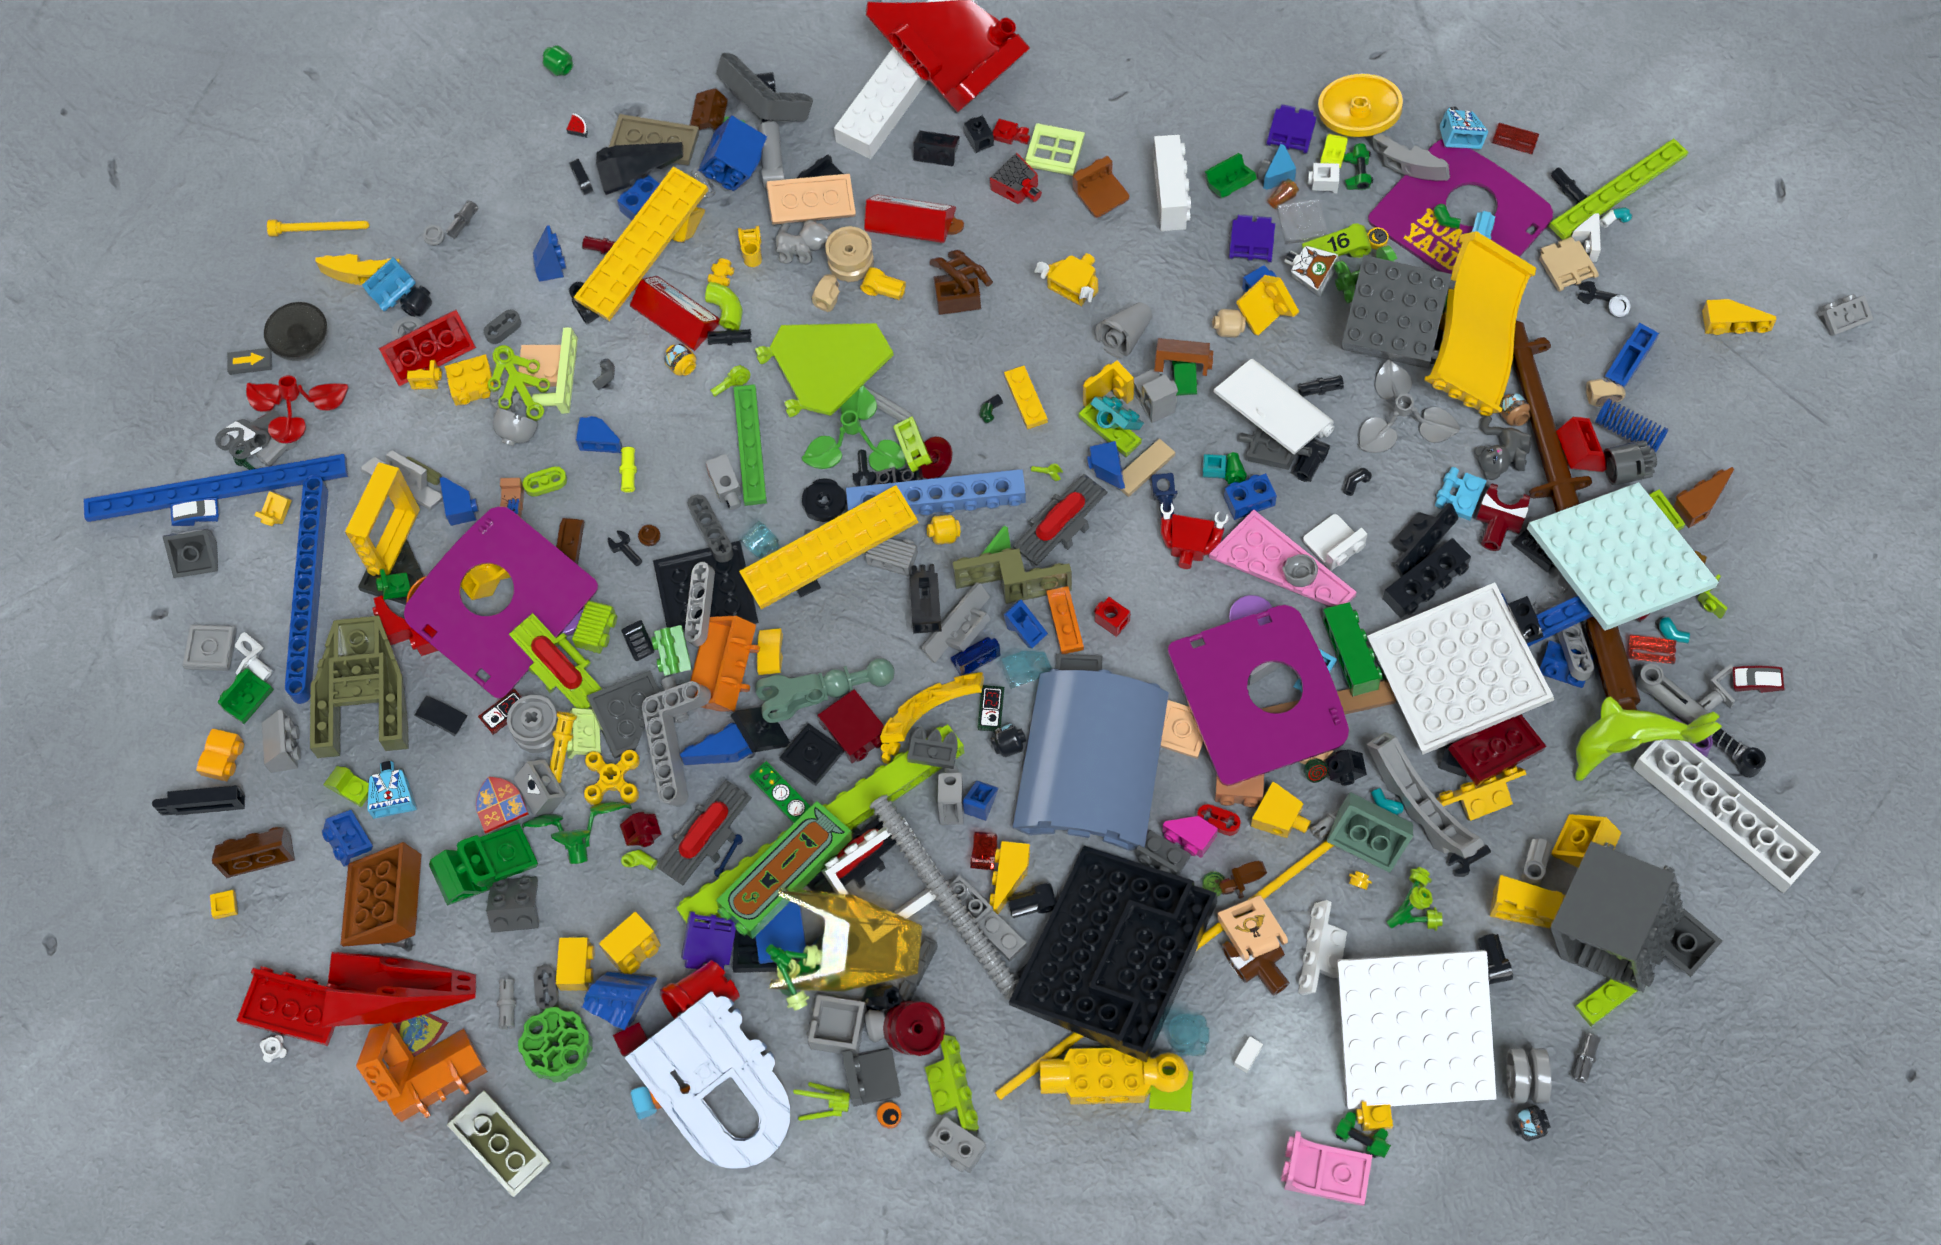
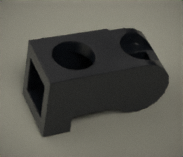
[1508,596,1543,644]

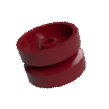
[883,1001,945,1056]

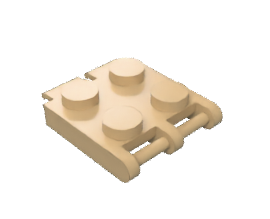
[1539,237,1599,292]

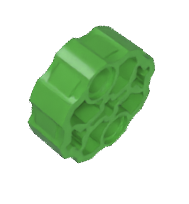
[518,1007,593,1082]

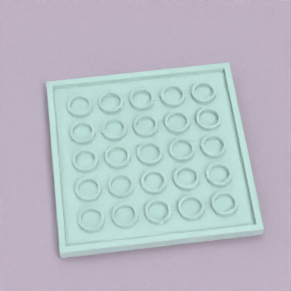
[1527,482,1718,631]

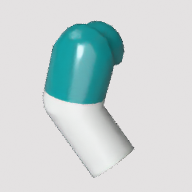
[1599,207,1632,228]

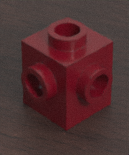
[620,812,662,847]

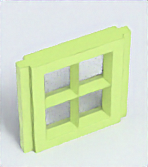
[1025,123,1085,176]

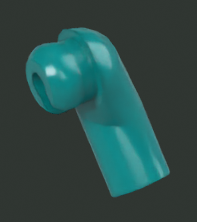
[1371,788,1404,815]

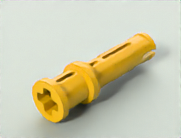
[549,712,577,783]

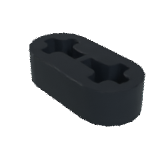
[569,158,593,195]

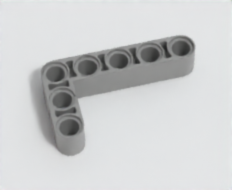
[642,681,711,807]

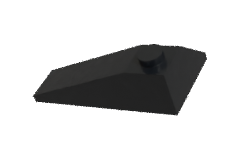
[596,142,683,195]

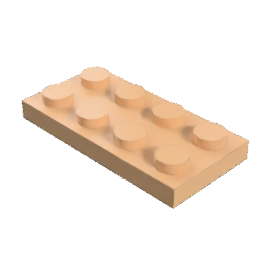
[766,174,856,224]

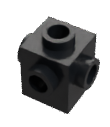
[1326,749,1367,786]

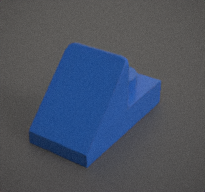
[1004,599,1048,648]

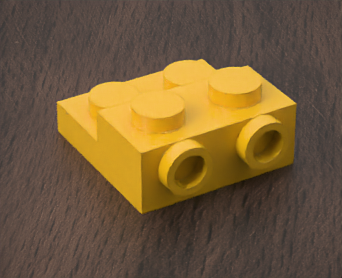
[445,354,495,406]

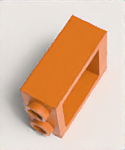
[356,1022,414,1102]

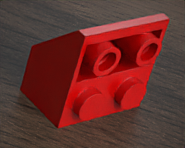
[1556,416,1606,472]

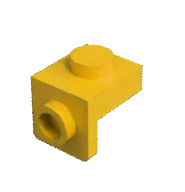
[254,491,292,526]

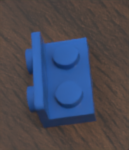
[1540,640,1594,688]
[322,810,373,867]

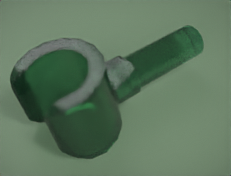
[233,449,255,470]

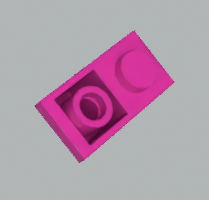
[1162,816,1218,858]

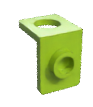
[1697,574,1728,619]

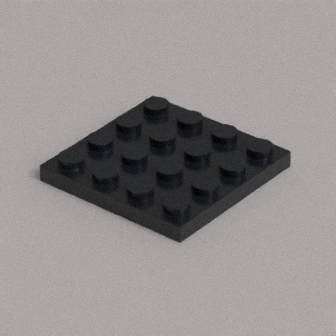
[653,541,759,640]

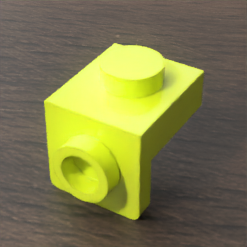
[1320,134,1348,168]

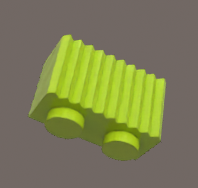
[572,600,617,654]

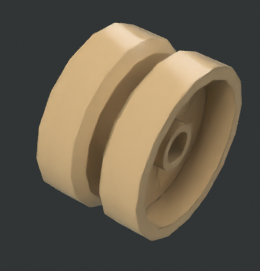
[825,226,874,282]

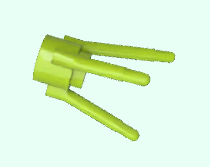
[793,1082,850,1121]

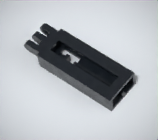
[910,564,942,634]
[152,785,245,816]

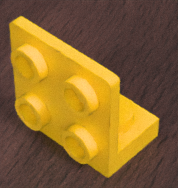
[1236,275,1300,335]
[1083,360,1134,407]

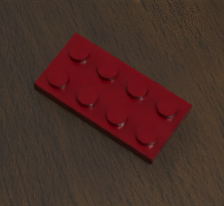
[1448,714,1547,786]

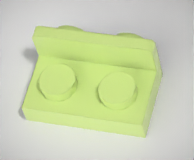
[567,708,601,759]

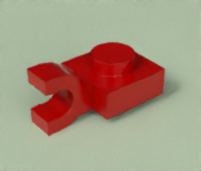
[993,119,1030,145]

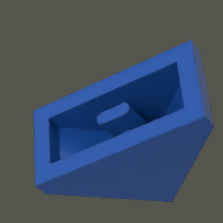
[963,781,999,821]

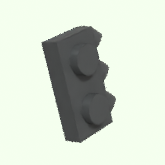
[907,727,958,769]

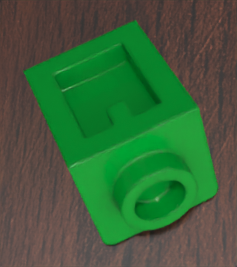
[376,569,410,599]

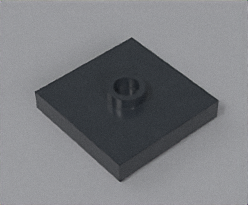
[731,707,790,753]
[779,723,844,786]

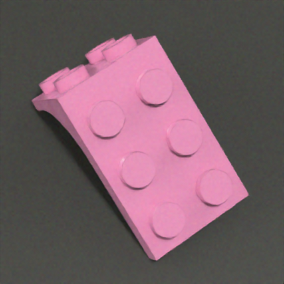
[1281,1131,1372,1206]

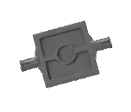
[1239,428,1312,470]

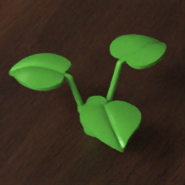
[802,385,906,472]

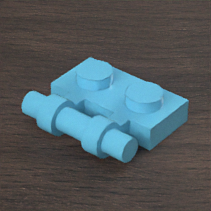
[1435,467,1487,521]

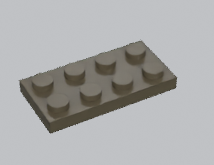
[609,114,700,165]

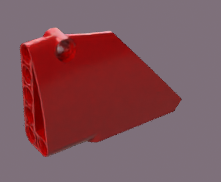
[866,0,1030,113]

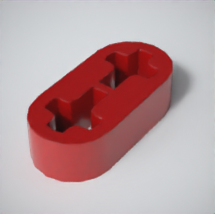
[1197,804,1241,836]

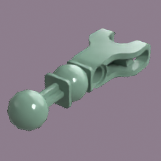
[755,658,895,723]

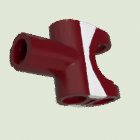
[1476,483,1530,551]

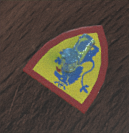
[396,1013,449,1057]

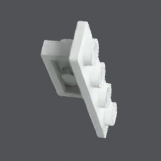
[1298,900,1347,995]

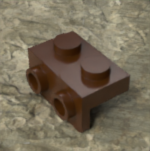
[690,88,728,131]

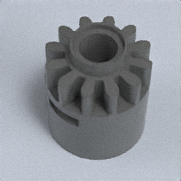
[1604,440,1657,486]

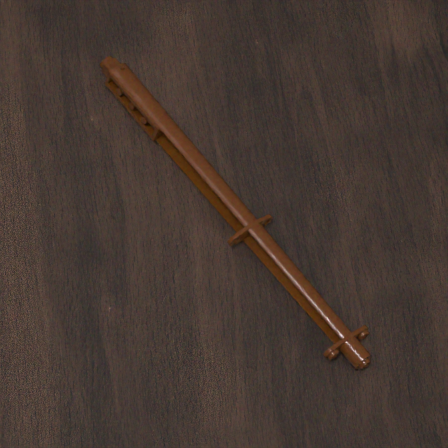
[1513,320,1641,710]

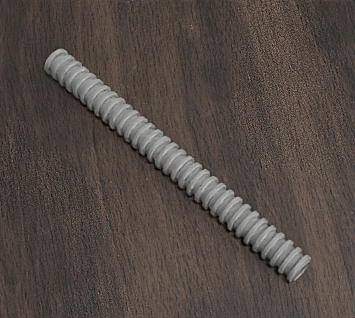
[870,794,1019,1000]

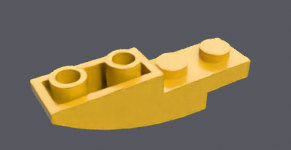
[315,254,402,285]

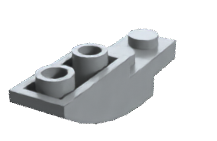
[1372,133,1450,180]
[948,875,1027,962]

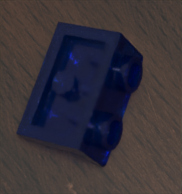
[951,637,1001,676]

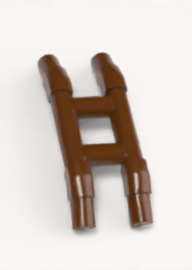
[930,250,993,294]

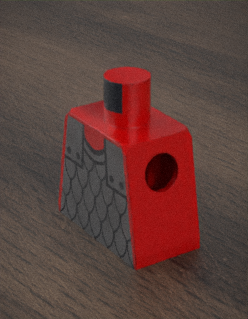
[990,153,1042,204]

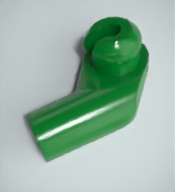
[1434,204,1461,229]

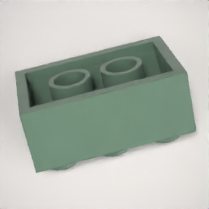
[1327,792,1413,873]

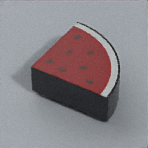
[566,113,588,138]

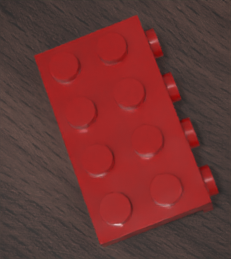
[236,966,341,1046]

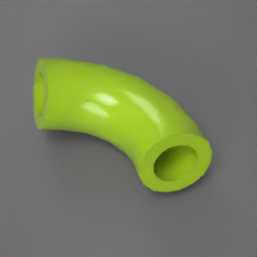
[705,282,743,330]

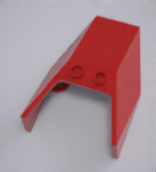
[322,952,476,1027]

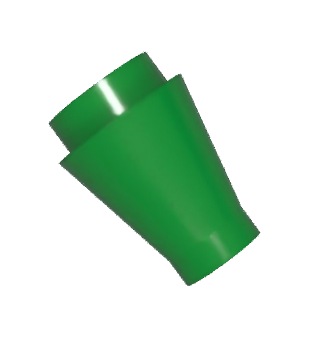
[1225,452,1247,485]

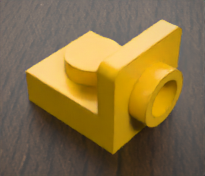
[407,360,442,390]
[1356,1101,1393,1131]

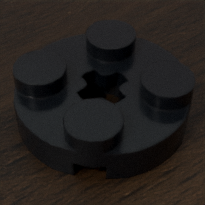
[802,478,846,522]

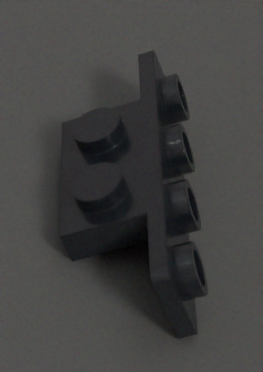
[1391,503,1459,577]

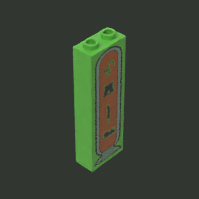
[716,801,852,939]

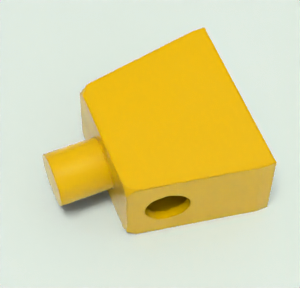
[1251,782,1311,838]

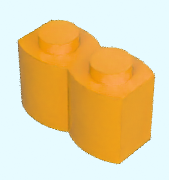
[196,728,244,782]

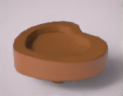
[947,216,964,235]

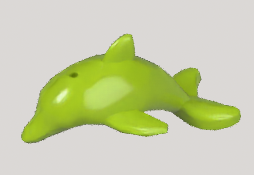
[1575,697,1722,781]

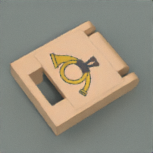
[1218,895,1288,961]

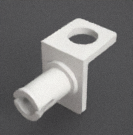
[235,632,273,681]

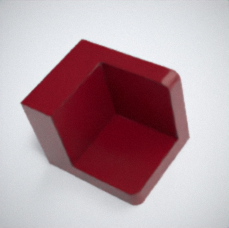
[613,1022,648,1057]

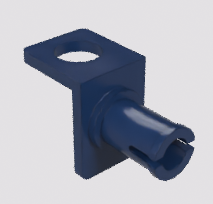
[1151,473,1178,518]

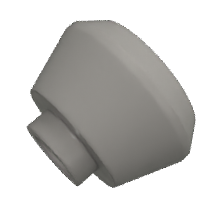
[865,1009,885,1043]

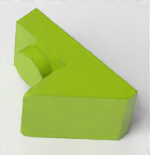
[323,766,369,807]

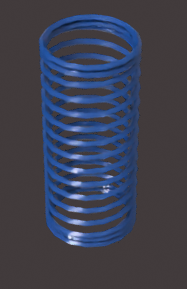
[1595,398,1668,453]

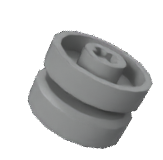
[507,695,558,753]
[1506,1048,1551,1104]

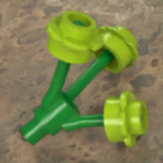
[1387,867,1442,931]

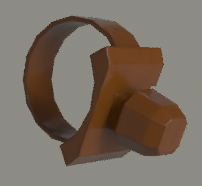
[1219,861,1267,899]

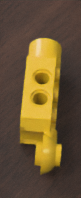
[1040,1048,1189,1104]

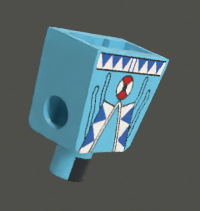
[1440,106,1488,149]
[367,761,417,819]

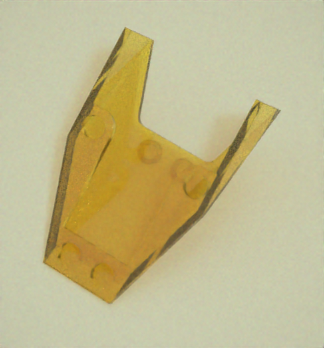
[769,888,922,991]

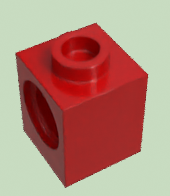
[1094,597,1131,637]

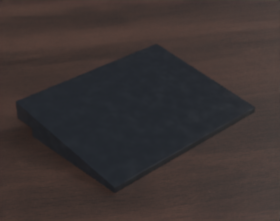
[1009,846,1217,1063]

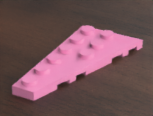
[1209,510,1357,607]

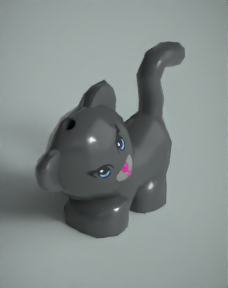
[1475,416,1532,480]

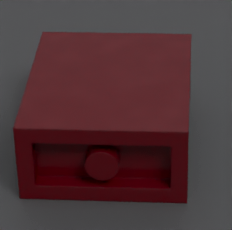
[817,689,884,764]

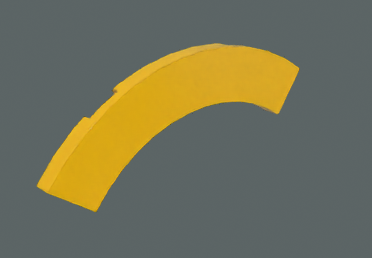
[880,672,984,743]

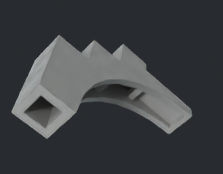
[1366,732,1484,858]

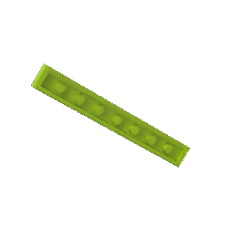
[1549,138,1688,240]

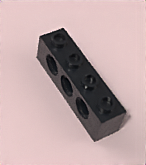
[1383,538,1471,618]

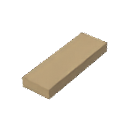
[1117,439,1175,497]

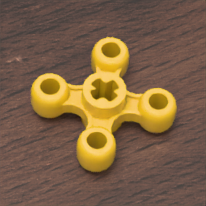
[584,750,640,805]

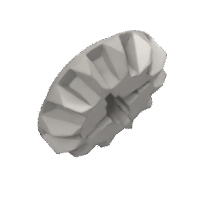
[391,316,424,340]
[490,379,524,412]

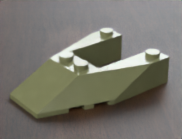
[310,616,409,758]

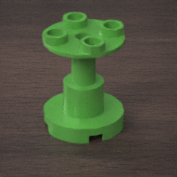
[1334,245,1397,303]

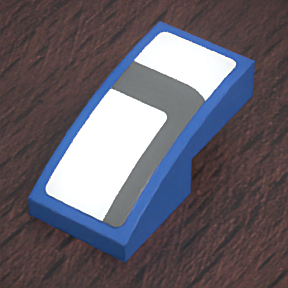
[170,498,218,526]

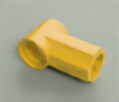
[860,267,906,300]

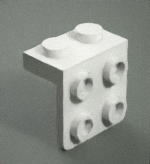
[1303,514,1367,571]

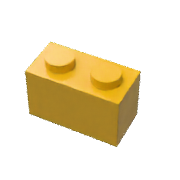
[556,938,595,991]

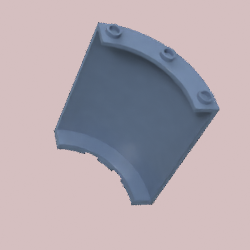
[1013,669,1169,851]

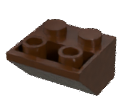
[933,273,981,315]

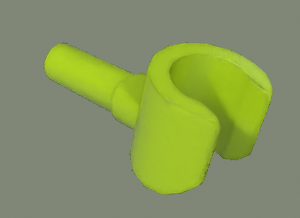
[1031,463,1063,481]

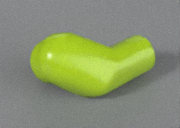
[621,850,658,870]

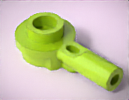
[710,365,751,397]

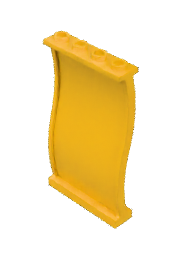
[1425,231,1536,416]

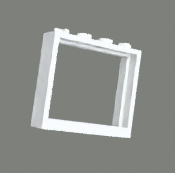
[821,817,944,943]

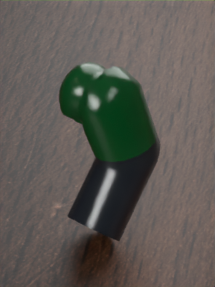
[979,394,1003,423]

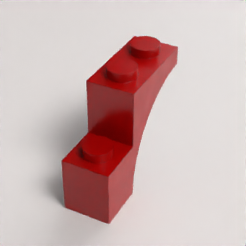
[372,596,439,656]

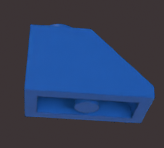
[576,416,623,453]
[1087,441,1125,489]
[440,477,479,526]

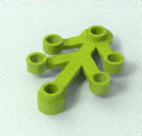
[487,345,550,421]

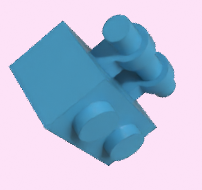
[362,257,416,312]

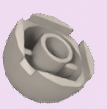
[493,408,538,446]

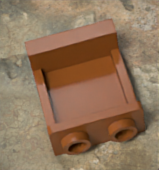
[1154,338,1214,376]

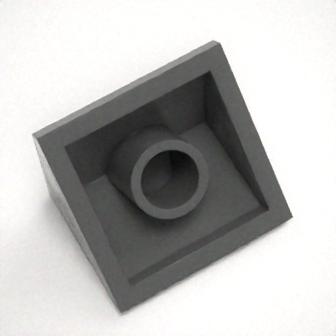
[163,528,218,578]
[1663,909,1723,977]

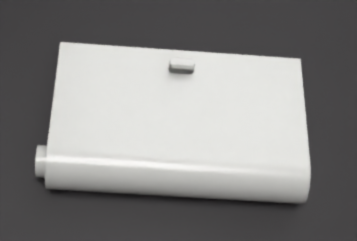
[1213,358,1335,455]

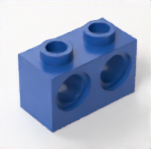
[617,175,660,221]
[1224,474,1277,520]

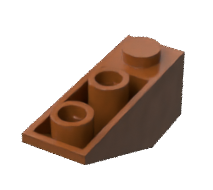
[1673,467,1734,529]

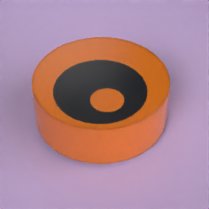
[877,1102,902,1129]

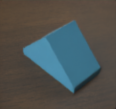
[1263,144,1296,190]

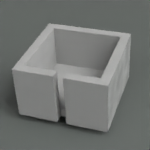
[808,995,867,1056]

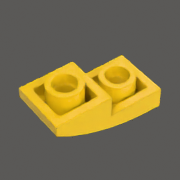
[757,628,783,675]

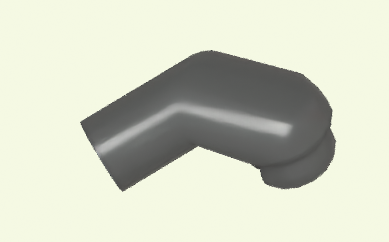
[592,358,615,390]

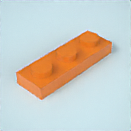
[1046,586,1084,654]

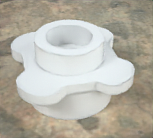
[260,1035,287,1063]

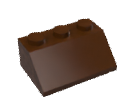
[212,827,295,878]

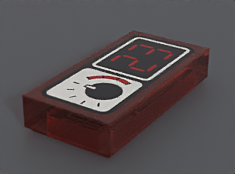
[478,689,522,735]

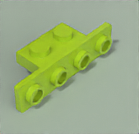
[925,1035,979,1131]

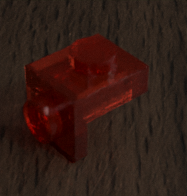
[970,832,998,870]

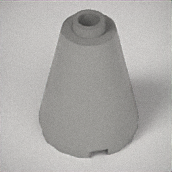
[1095,302,1152,358]

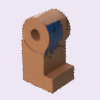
[500,478,524,518]

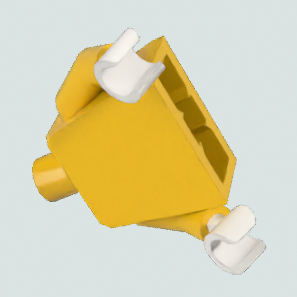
[1034,253,1098,307]

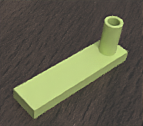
[532,327,578,414]

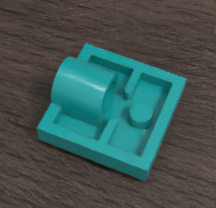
[1091,396,1144,430]

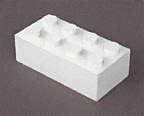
[1153,135,1191,231]

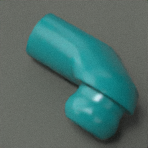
[1659,617,1690,644]

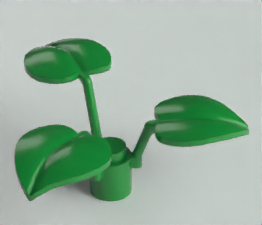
[522,802,632,864]

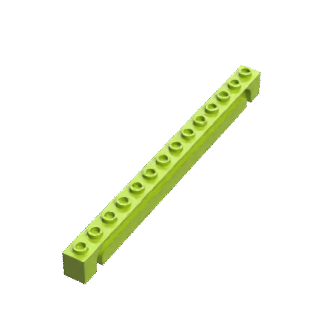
[676,724,965,925]

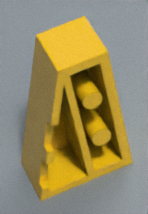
[1489,875,1565,929]

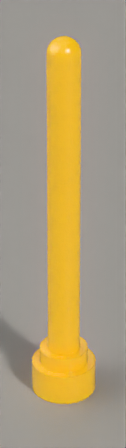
[267,219,369,237]

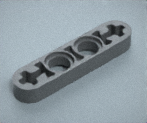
[687,494,734,562]

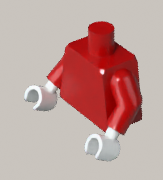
[1160,503,1229,569]

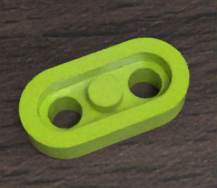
[523,466,567,497]

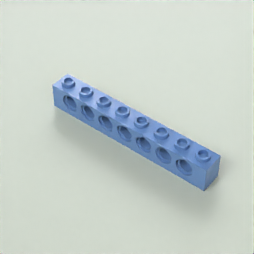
[846,469,1026,515]

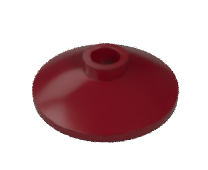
[916,436,952,479]

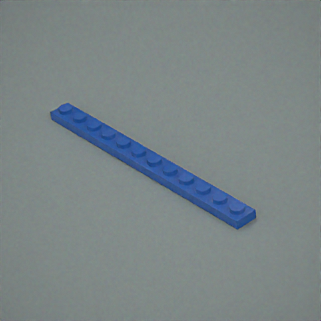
[84,454,348,522]

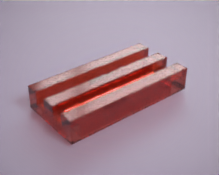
[1492,123,1539,155]
[1627,635,1677,664]

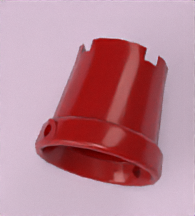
[660,960,740,1019]

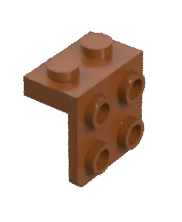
[1073,156,1130,218]

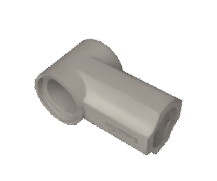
[254,437,297,467]
[1521,838,1552,887]

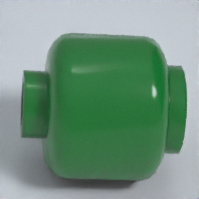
[542,45,573,76]

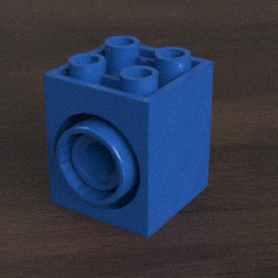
[698,115,767,191]

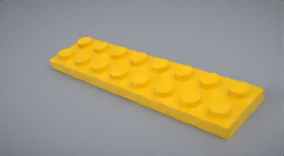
[574,166,709,322]
[739,485,918,610]

